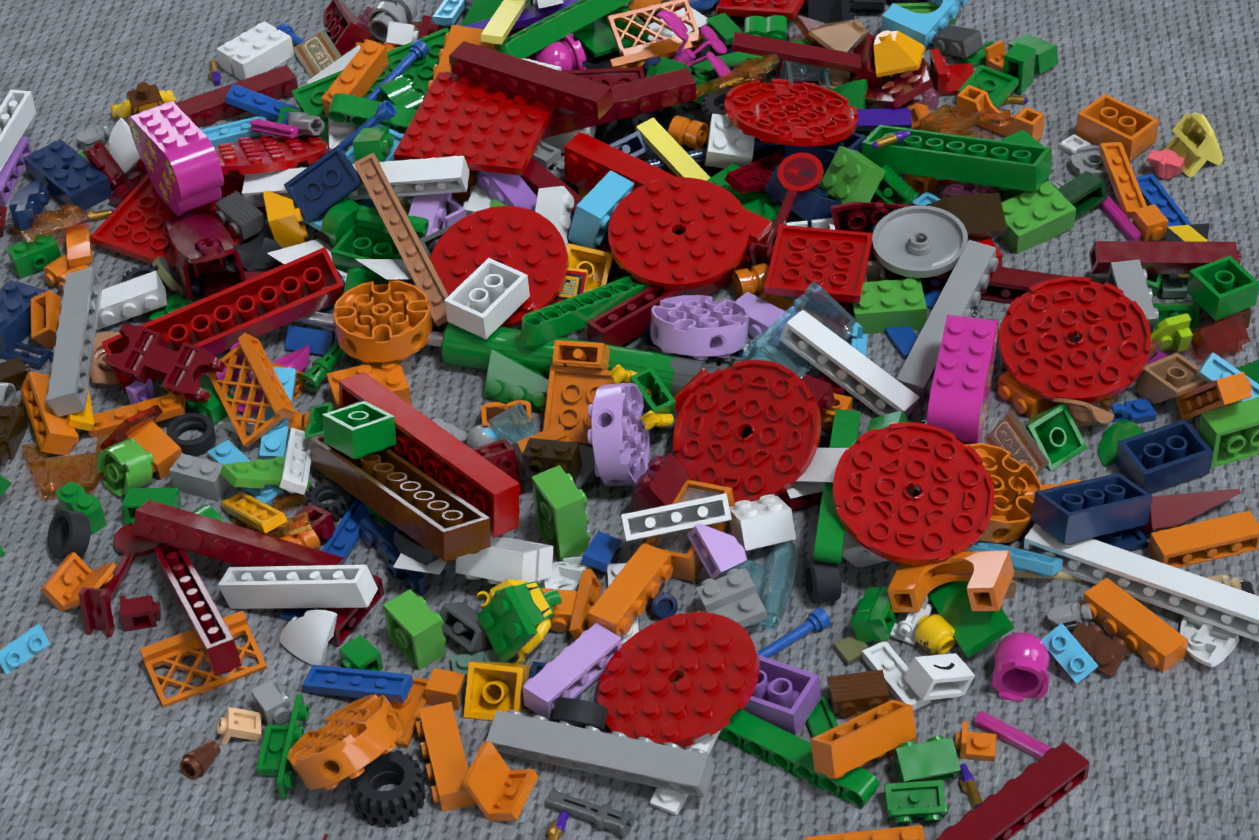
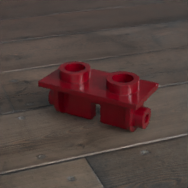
[83,140,127,188]

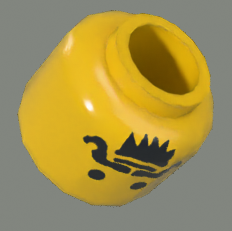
[914,614,955,655]

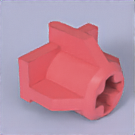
[1147,149,1185,179]

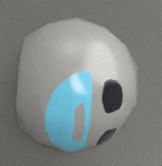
[467,425,498,449]

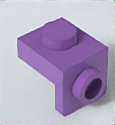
[126,378,156,405]

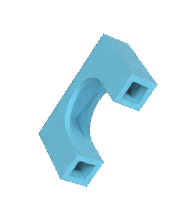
[881,0,969,49]

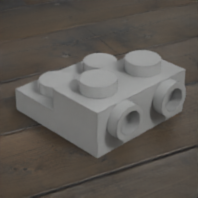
[696,568,768,628]

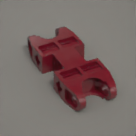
[103,324,226,403]

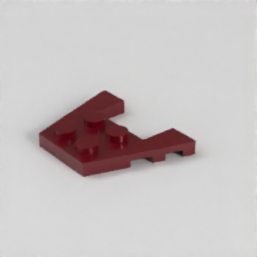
[865,56,933,109]

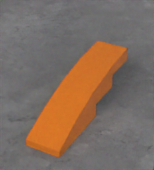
[66,222,93,267]

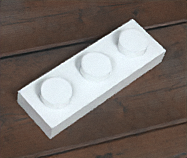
[862,641,931,711]

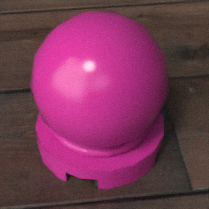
[533,33,587,70]
[992,632,1050,702]

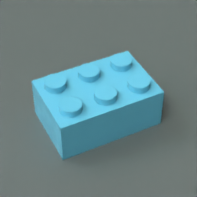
[568,171,634,249]

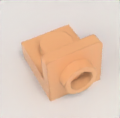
[217,707,261,745]

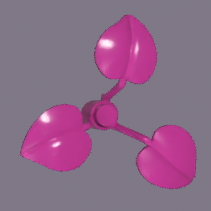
[656,10,733,88]
[206,342,310,415]

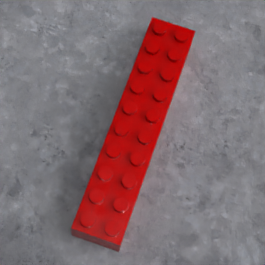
[564,132,772,268]
[101,247,345,394]
[339,372,520,538]

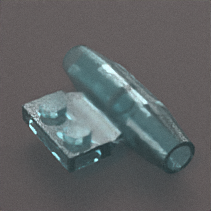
[725,541,796,628]

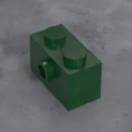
[1057,171,1108,220]

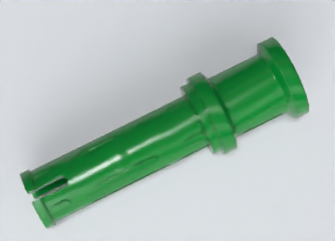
[300,341,345,392]

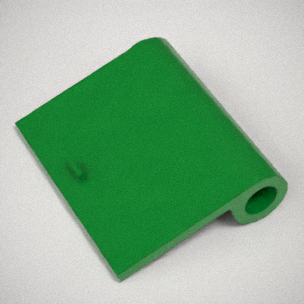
[573,5,650,57]

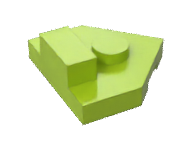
[1151,313,1193,353]

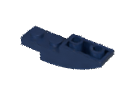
[9,178,50,233]
[360,516,426,596]

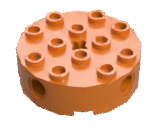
[333,280,432,363]
[966,443,1043,544]
[287,694,404,791]

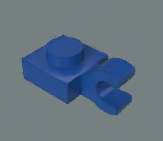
[1110,398,1157,424]

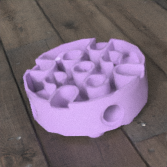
[650,295,749,360]
[588,383,650,487]

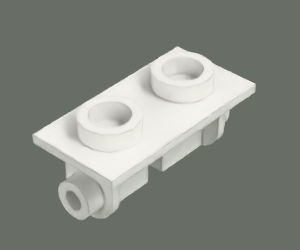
[890,595,933,646]

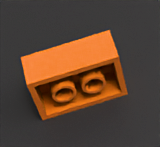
[1075,94,1159,162]
[327,360,412,410]

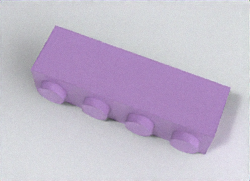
[409,193,452,239]
[735,292,807,362]
[523,623,622,721]

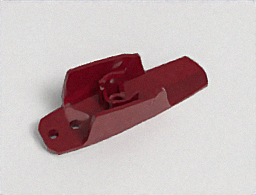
[166,211,246,300]

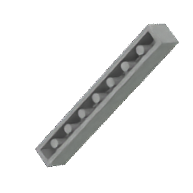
[896,240,998,402]
[46,267,103,417]
[486,710,715,798]

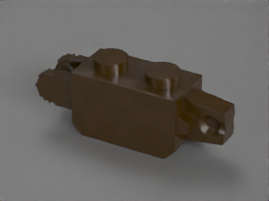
[0,397,28,466]

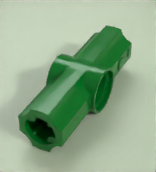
[356,205,429,238]

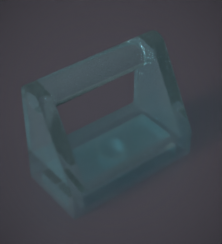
[780,60,831,89]

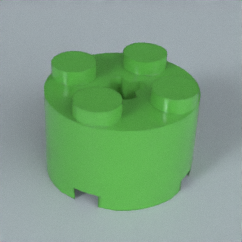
[96,437,154,497]

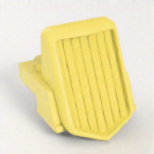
[1164,112,1223,177]

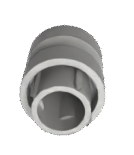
[368,0,418,41]

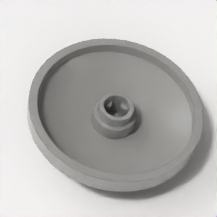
[872,206,968,278]

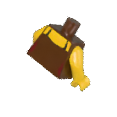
[110,82,177,120]

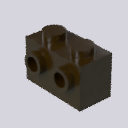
[522,438,582,483]

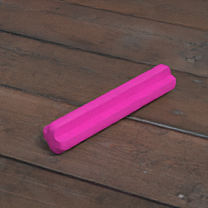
[250,119,299,139]
[1099,196,1142,241]
[974,711,1052,760]

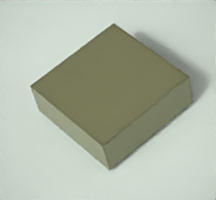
[834,634,869,666]

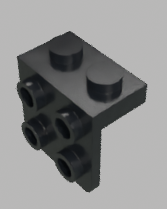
[808,0,855,31]

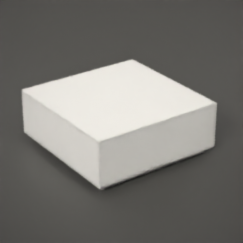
[1059,134,1091,156]

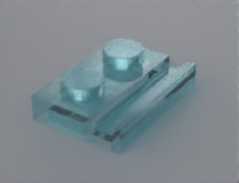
[488,402,538,460]

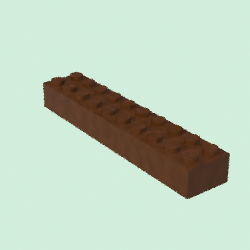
[310,434,491,562]

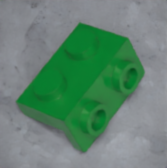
[884,780,948,825]

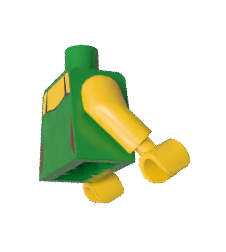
[608,365,676,431]
[476,579,562,664]

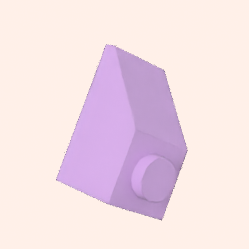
[687,524,748,580]

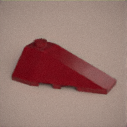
[324,0,371,55]
[831,202,923,233]
[1139,488,1240,534]

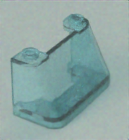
[741,281,857,379]

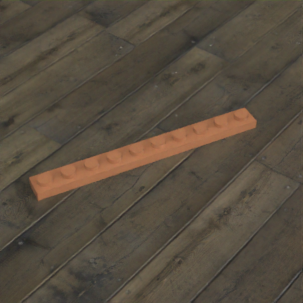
[354,152,449,327]

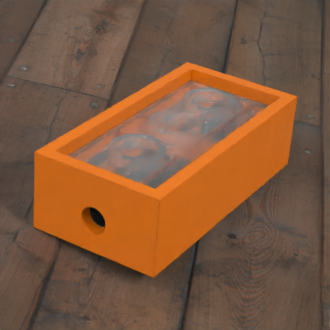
[645,480,735,582]

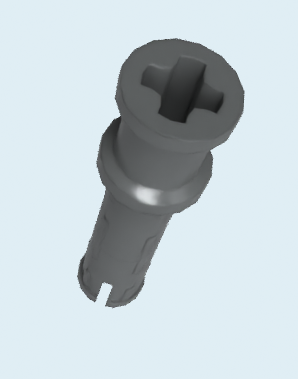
[547,790,635,838]

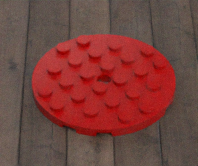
[724,79,858,146]
[214,134,329,175]
[608,177,750,290]
[430,206,569,329]
[999,277,1151,403]
[673,360,821,503]
[832,422,995,565]
[597,612,760,748]

